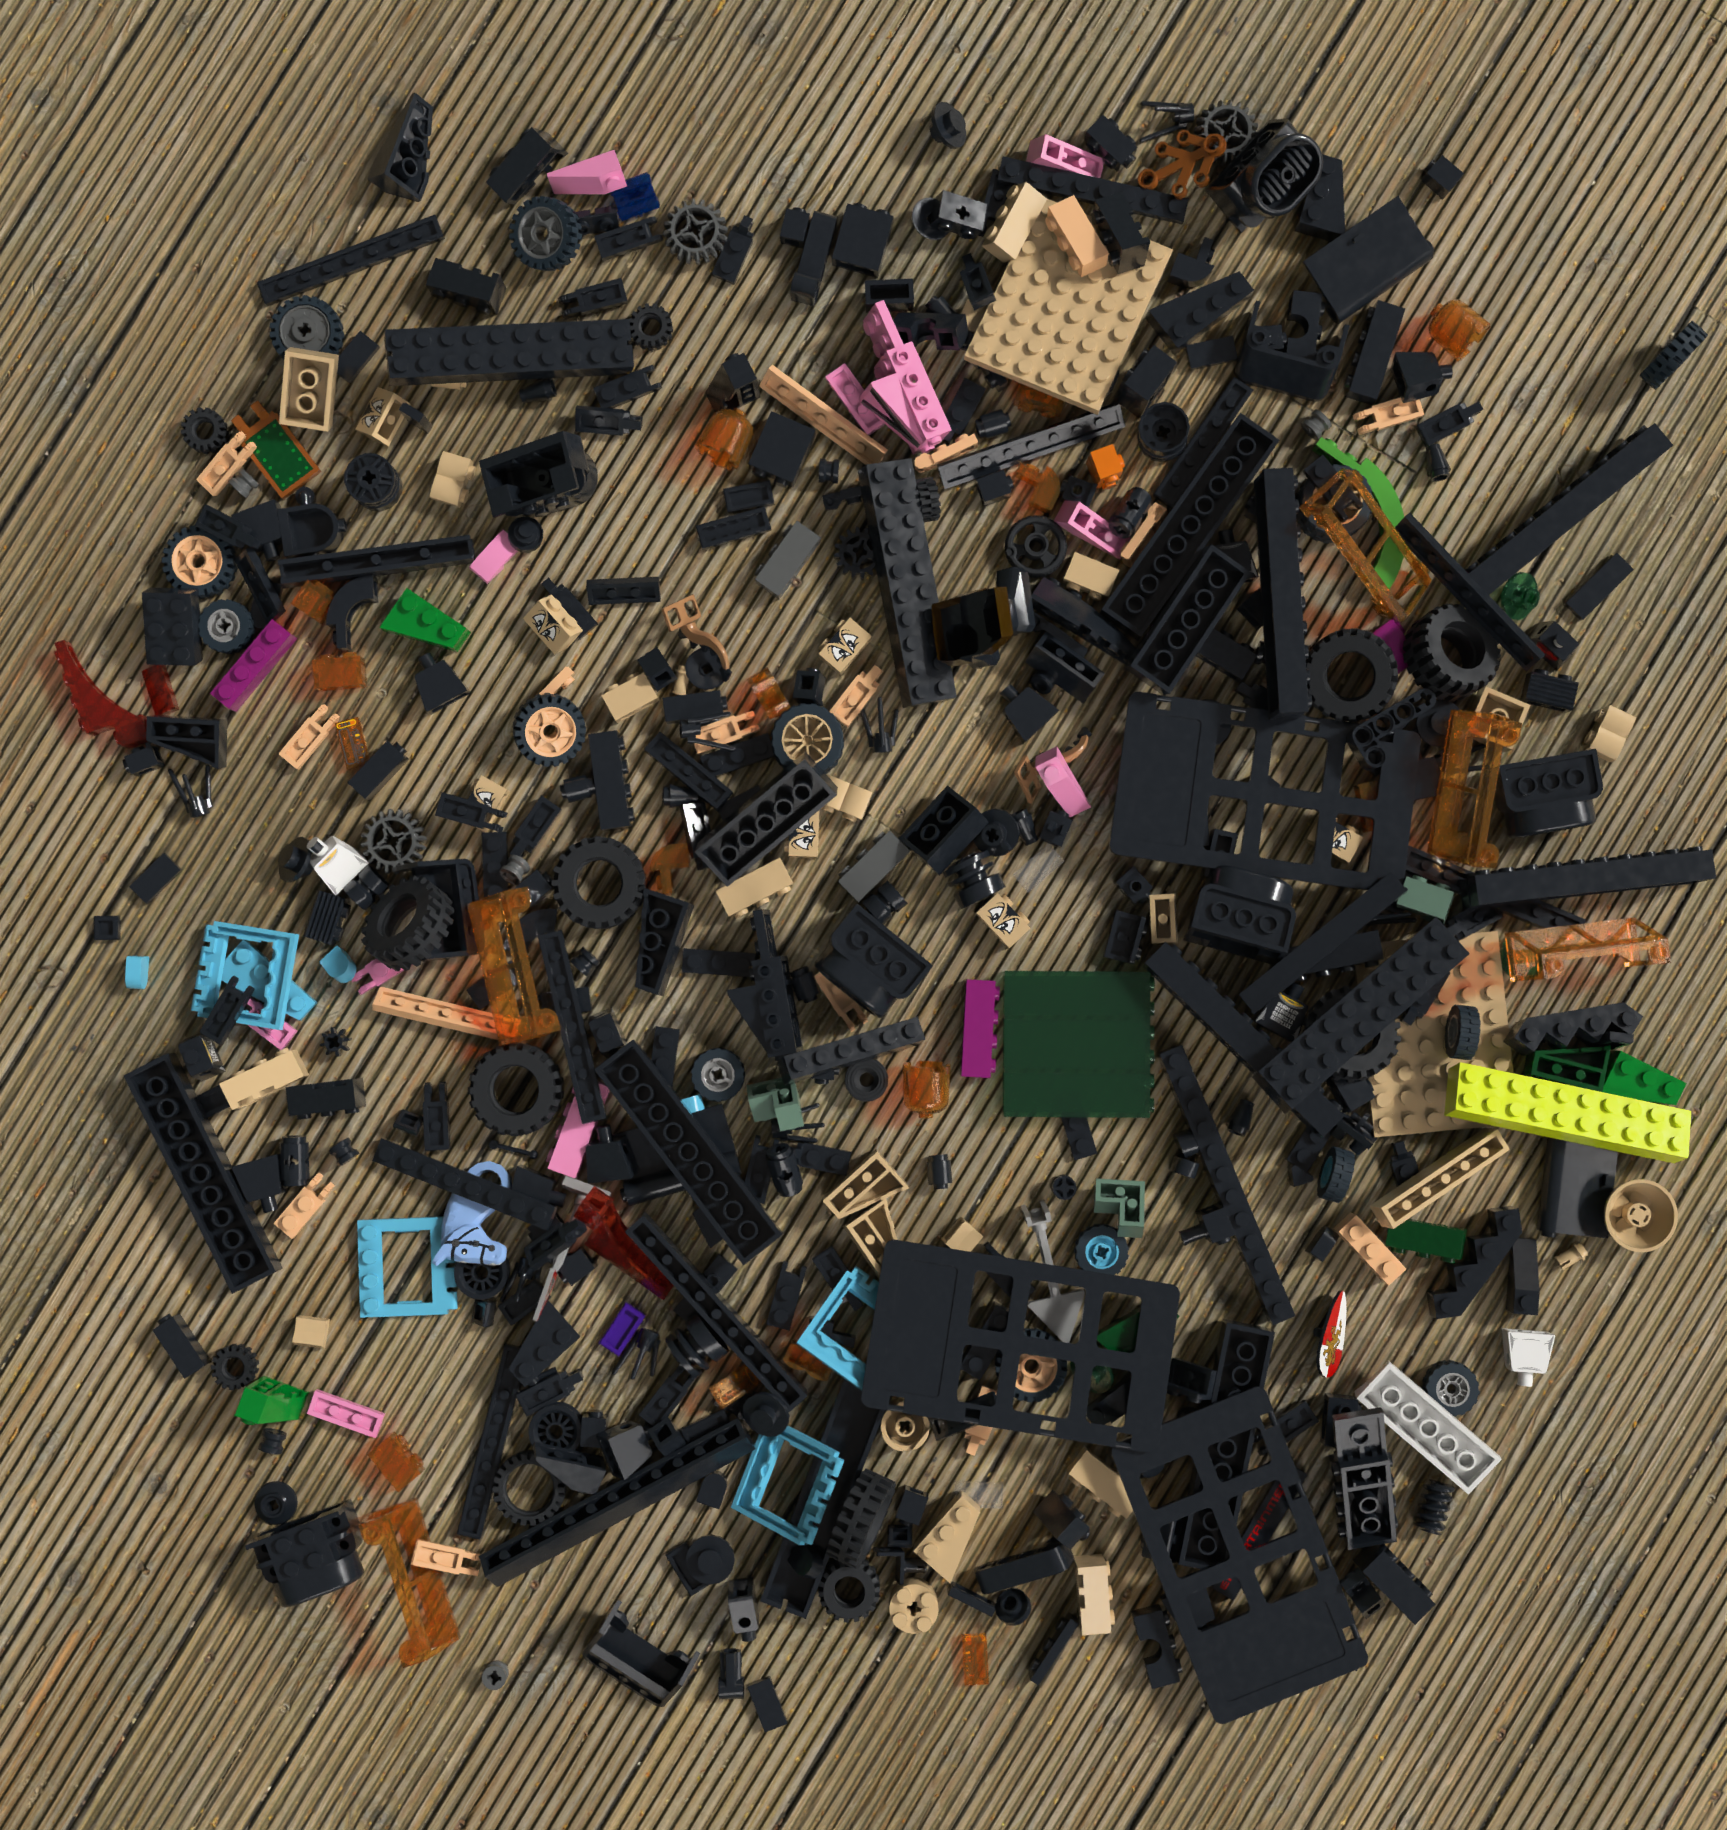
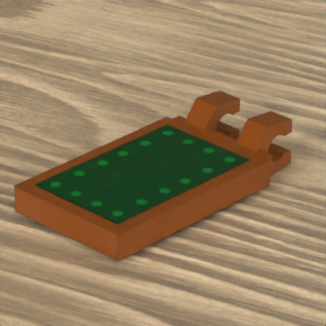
[231,400,322,500]

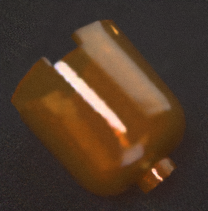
[1428,299,1491,362]
[695,408,753,470]
[903,1061,951,1119]

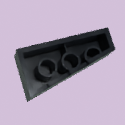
[1145,271,1254,356]
[635,888,694,996]

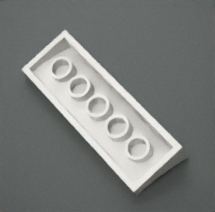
[1354,1360,1502,1495]

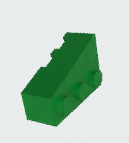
[379,588,471,652]
[1603,1050,1687,1105]
[234,1376,309,1425]

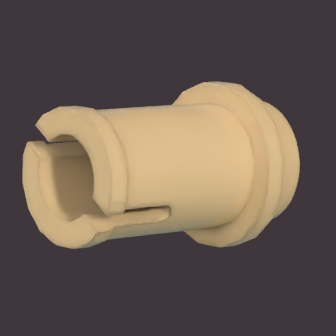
[671,665,690,695]
[1554,1243,1588,1271]

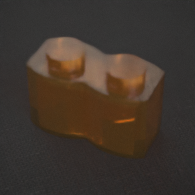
[783,1340,832,1381]

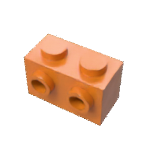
[1086,444,1125,490]

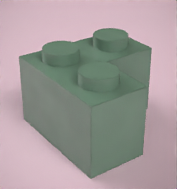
[1397,875,1454,925]
[746,1077,804,1131]
[1094,1179,1145,1238]

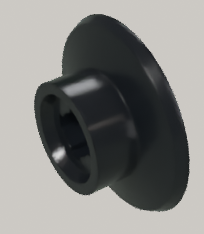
[912,198,949,240]
[685,648,724,690]
[254,1481,298,1525]

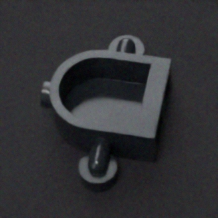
[277,487,347,559]

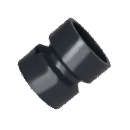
[343,865,390,910]
[862,880,908,925]

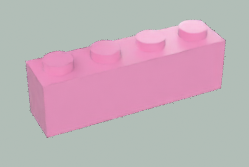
[546,1081,610,1178]

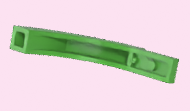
[1312,437,1406,595]

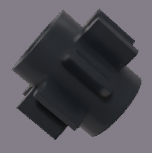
[320,1027,352,1057]

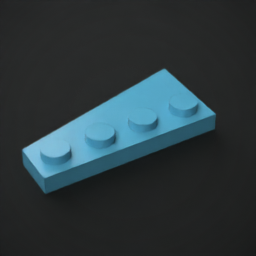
[222,940,318,1021]

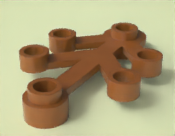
[1137,130,1227,199]

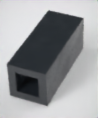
[663,690,728,724]
[347,740,409,801]
[153,1313,212,1379]

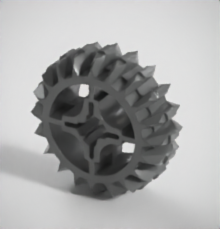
[1194,99,1259,167]
[663,198,728,265]
[361,809,427,874]

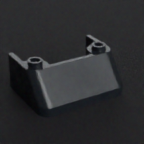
[1234,300,1350,402]
[392,859,485,962]
[582,1600,701,1707]

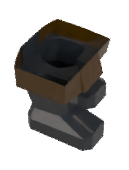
[932,567,1036,669]

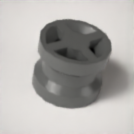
[1301,409,1332,440]
[228,468,259,498]
[499,855,530,885]
[482,1660,509,1690]

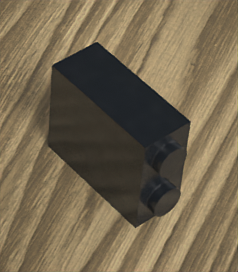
[832,203,894,278]
[748,411,816,488]

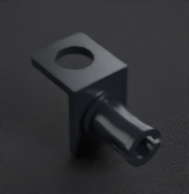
[873,1547,927,1585]

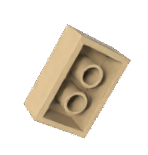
[279,347,339,432]

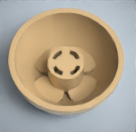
[1604,1179,1678,1252]

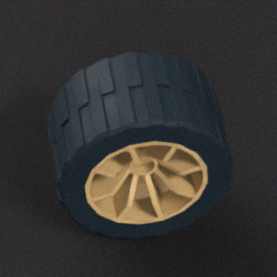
[1296,464,1374,544]
[771,703,844,774]

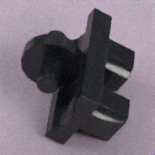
[1331,1111,1378,1155]

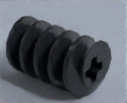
[1413,1479,1455,1535]

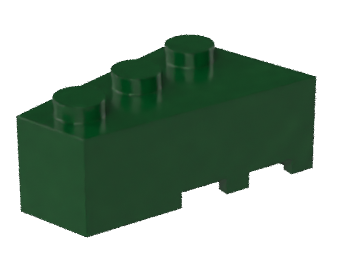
[1523,1046,1611,1092]
[1385,1219,1468,1263]
[1097,1306,1179,1353]

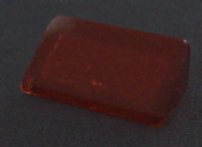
[141,665,179,715]

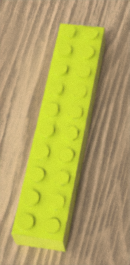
[1444,1062,1691,1163]

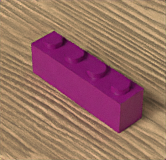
[210,619,298,712]
[960,979,1000,1078]

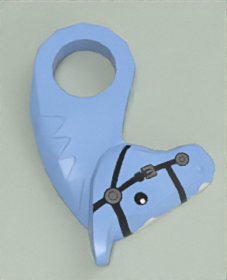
[432,1161,512,1266]

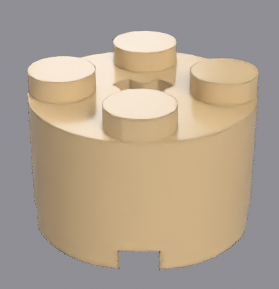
[881,1397,930,1451]
[889,1577,938,1634]

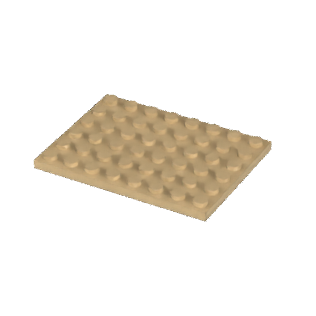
[964,199,1173,415]
[1354,931,1514,1137]

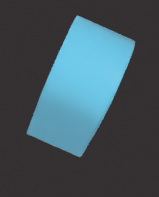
[320,946,357,983]
[125,955,149,989]
[682,1094,705,1113]

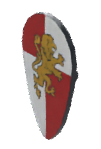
[1313,1290,1346,1378]

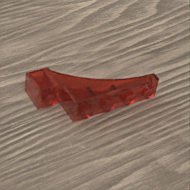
[54,640,149,749]
[573,1186,674,1300]

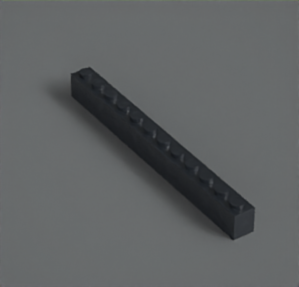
[1156,1044,1295,1325]
[479,1418,756,1587]

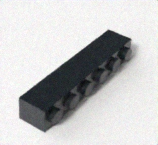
[777,1017,925,1085]

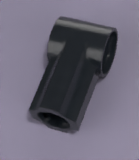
[718,1648,744,1700]

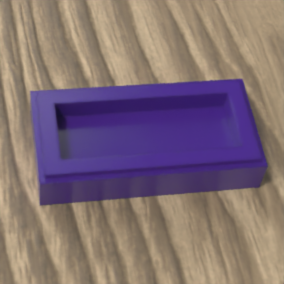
[599,1302,646,1356]

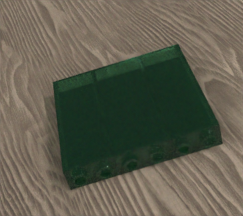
[1003,971,1155,1118]

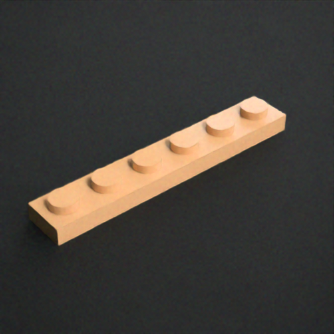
[759,365,888,465]
[372,987,521,1043]

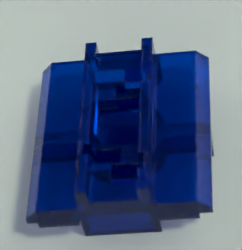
[610,172,660,221]

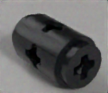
[1109,487,1151,539]
[279,1135,310,1186]
[766,1143,803,1197]

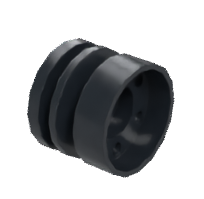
[1137,402,1190,462]
[344,453,403,511]
[942,850,1006,909]
[665,1312,729,1378]

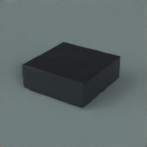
[94,916,121,940]

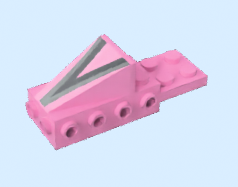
[859,300,951,454]

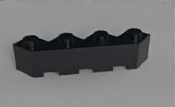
[1503,1002,1643,1056]
[1426,1206,1522,1319]

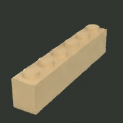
[1370,1128,1510,1229]

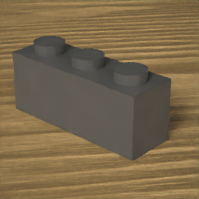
[754,521,821,600]
[838,831,910,903]

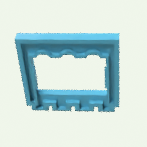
[191,921,299,1030]
[357,1216,458,1318]
[796,1266,879,1391]
[731,1426,844,1545]

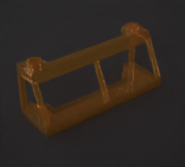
[1299,468,1432,623]
[1427,709,1522,868]
[467,886,561,1046]
[1504,917,1671,982]
[358,1497,461,1668]

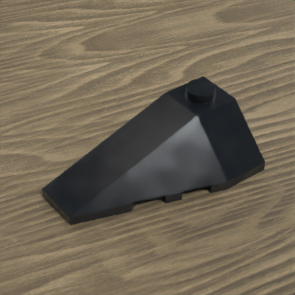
[367,93,433,202]

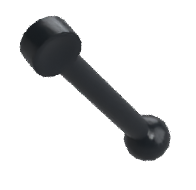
[489,1140,538,1159]

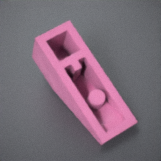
[1026,134,1104,178]
[547,150,627,194]
[1054,500,1132,559]
[1035,746,1091,818]

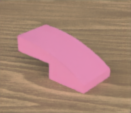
[469,530,518,584]

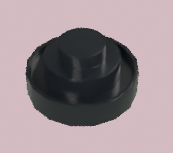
[508,516,543,553]
[995,1588,1031,1626]

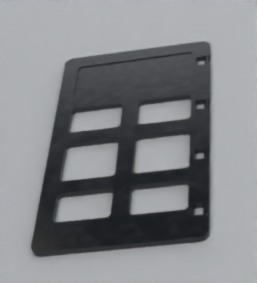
[1109,692,1421,891]
[861,1240,1180,1453]
[1111,1386,1368,1724]

